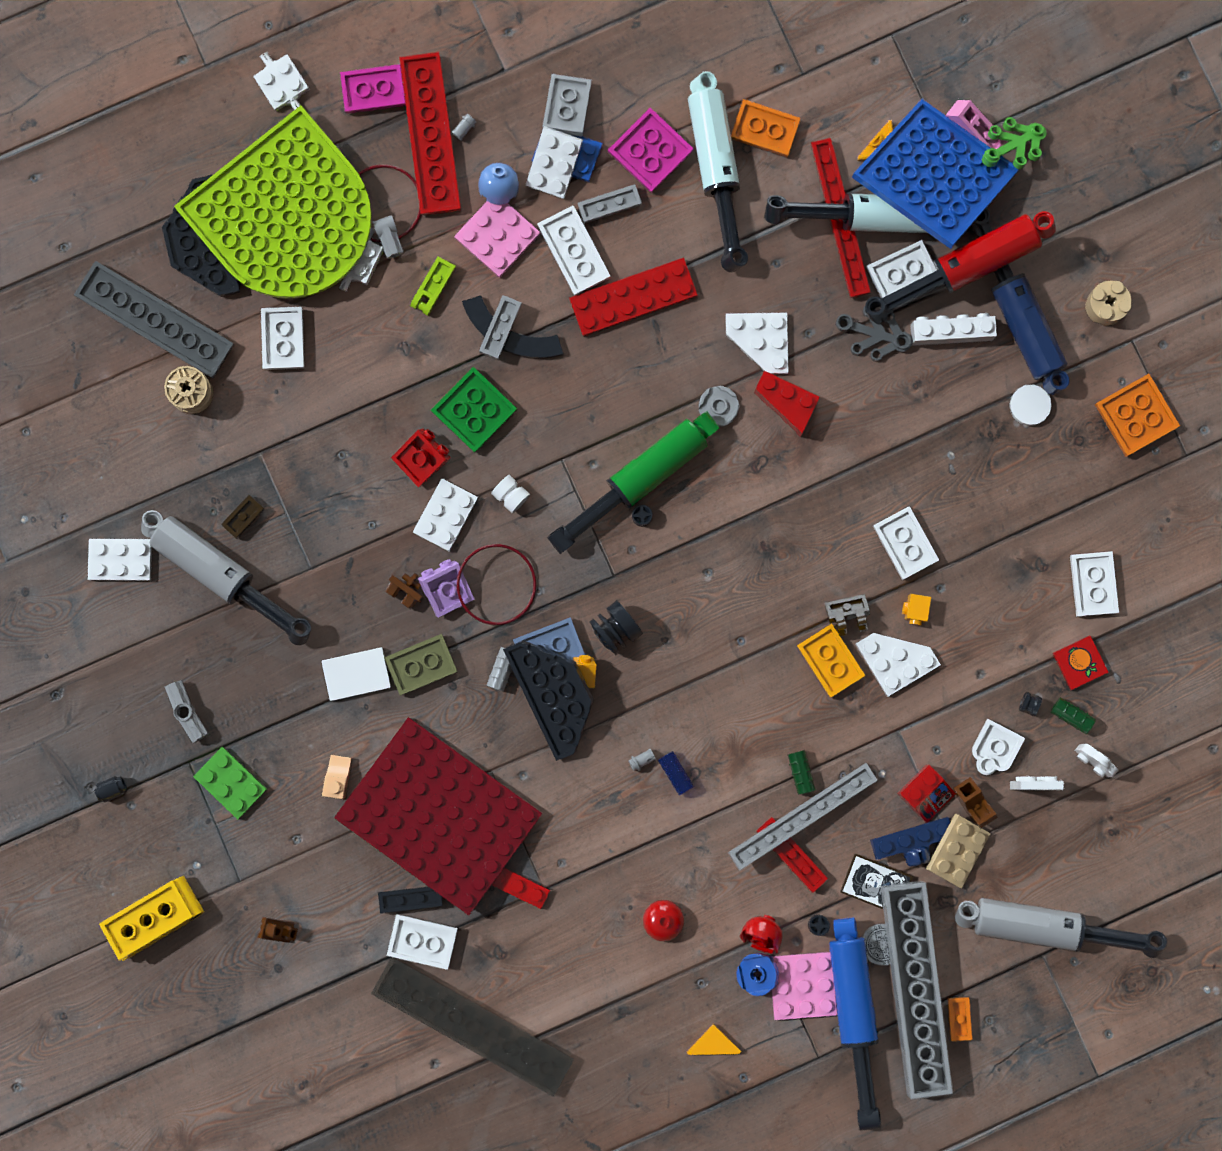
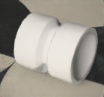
[491,475,530,513]

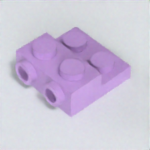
[418,559,474,617]

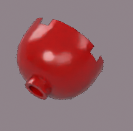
[643,900,684,942]
[740,915,783,954]

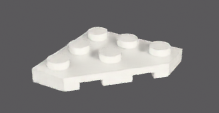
[726,313,788,375]
[855,633,941,697]

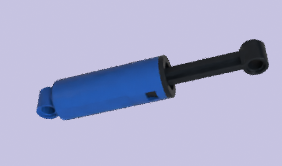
[829,917,881,1131]

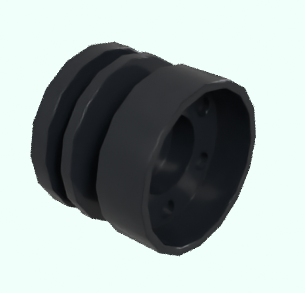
[589,600,643,656]

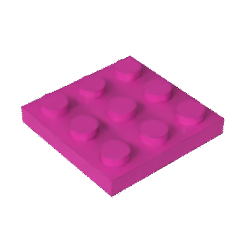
[608,108,694,193]

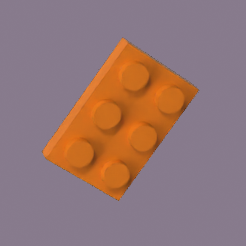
[731,99,801,157]

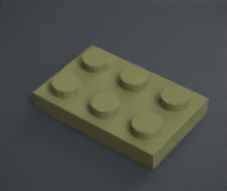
[384,634,458,696]

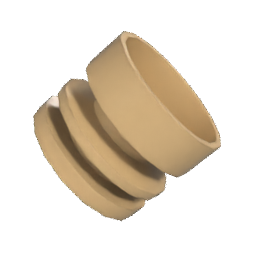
[164,366,213,414]

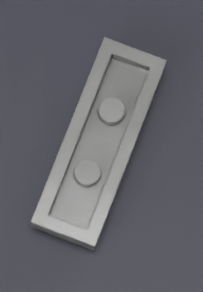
[577,184,641,224]
[479,295,522,360]

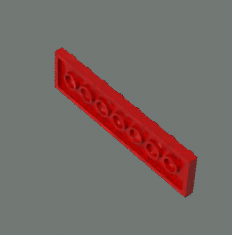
[399,52,461,216]

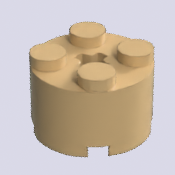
[1086,281,1131,326]

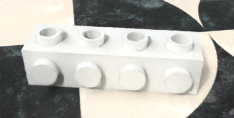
[910,313,997,345]

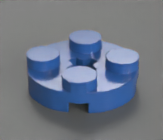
[737,953,779,996]

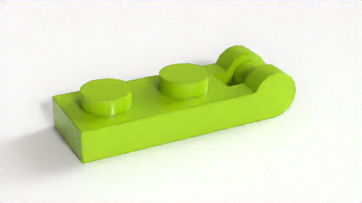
[410,256,456,316]

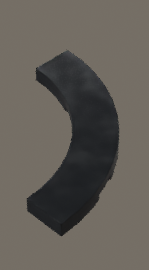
[462,295,564,359]

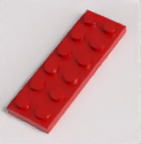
[569,257,697,337]

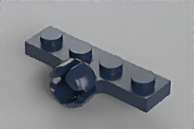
[870,817,950,866]

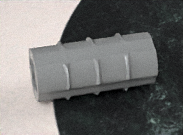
[486,647,512,692]

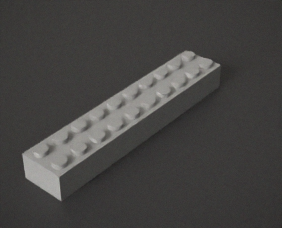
[880,881,953,1099]

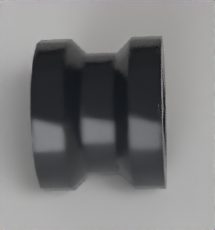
[632,505,652,527]
[1019,692,1042,717]
[808,914,830,936]

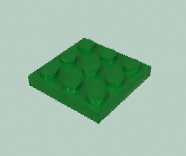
[431,367,517,453]

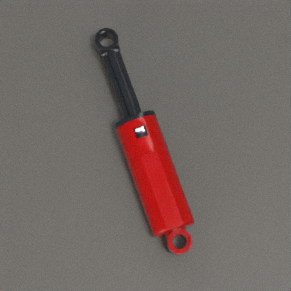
[865,211,1056,323]

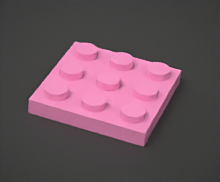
[454,201,540,278]
[771,952,837,1020]

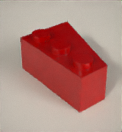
[754,371,820,437]

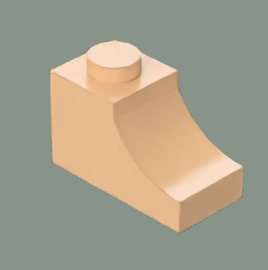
[322,755,352,799]

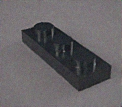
[378,886,443,913]

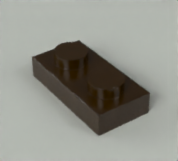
[221,495,265,539]

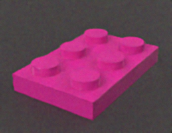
[340,64,406,114]

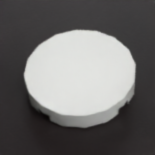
[1010,385,1051,426]

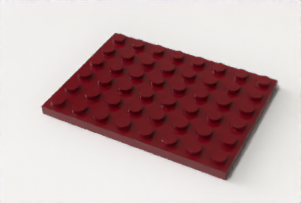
[334,717,542,916]

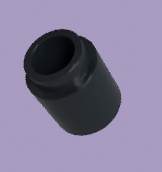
[94,776,127,803]

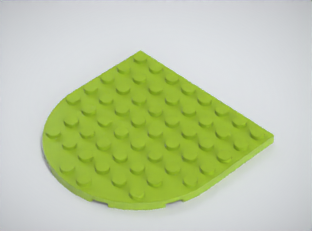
[174,105,371,298]

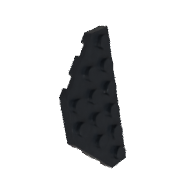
[162,175,240,297]
[503,640,594,761]

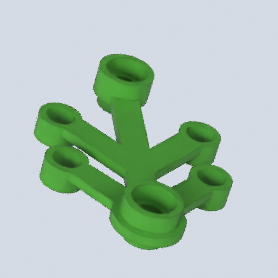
[982,117,1047,169]

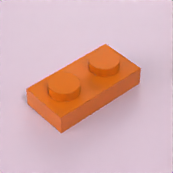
[947,997,972,1041]

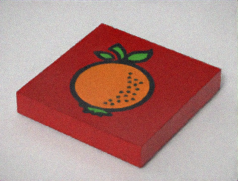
[1052,635,1108,690]

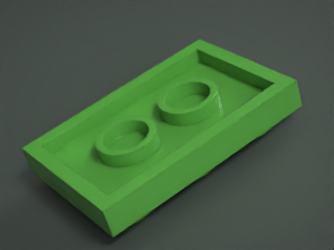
[193,747,268,820]

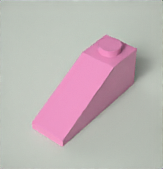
[945,100,1008,149]

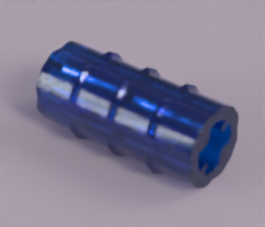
[658,751,694,796]

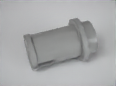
[451,114,476,141]
[628,749,656,771]

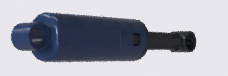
[969,208,1069,395]

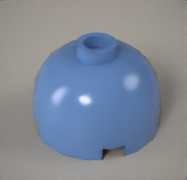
[478,163,519,205]

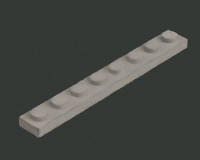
[728,763,877,870]

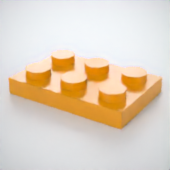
[797,624,865,698]

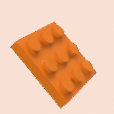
[1095,374,1180,457]

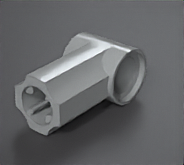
[373,215,404,259]

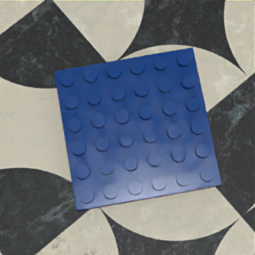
[852,99,1019,249]

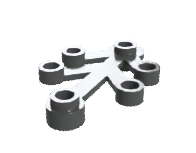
[836,307,912,362]

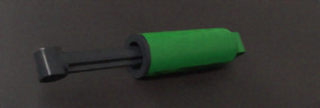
[547,411,720,554]

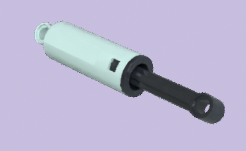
[688,71,748,272]
[764,193,928,233]

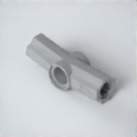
[165,680,209,743]

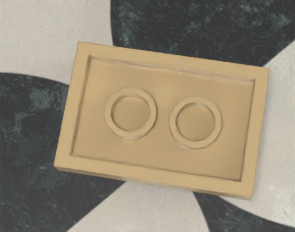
[926,814,990,888]

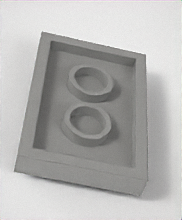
[542,74,591,137]

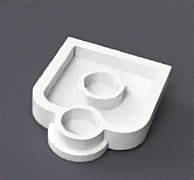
[972,718,1025,775]
[1074,744,1119,778]

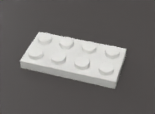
[537,205,611,296]

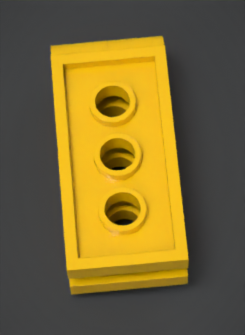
[99,876,204,961]

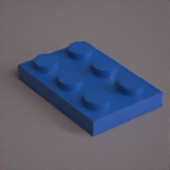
[532,135,602,183]

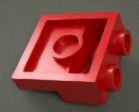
[391,428,451,488]

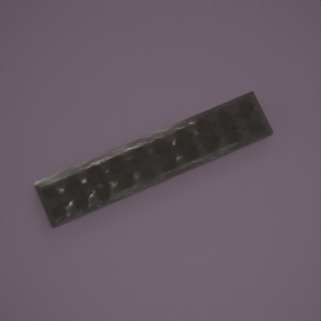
[371,957,574,1097]

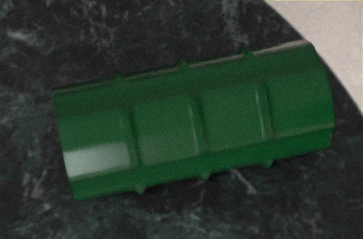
[1050,697,1096,735]
[787,750,816,795]

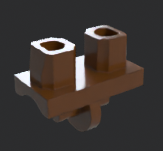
[385,573,423,609]
[257,917,298,943]

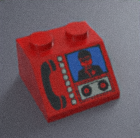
[897,764,955,823]

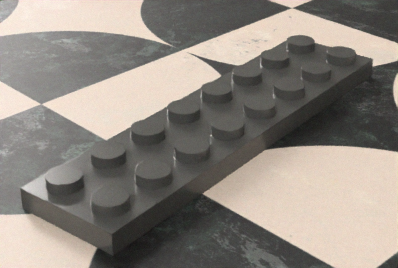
[74,261,235,379]

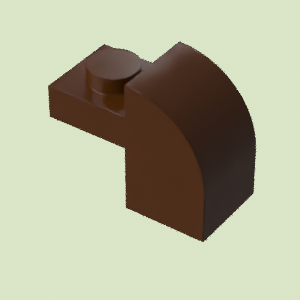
[953,777,998,829]

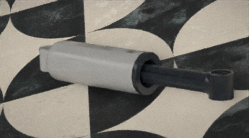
[141,510,311,645]
[955,898,1167,958]

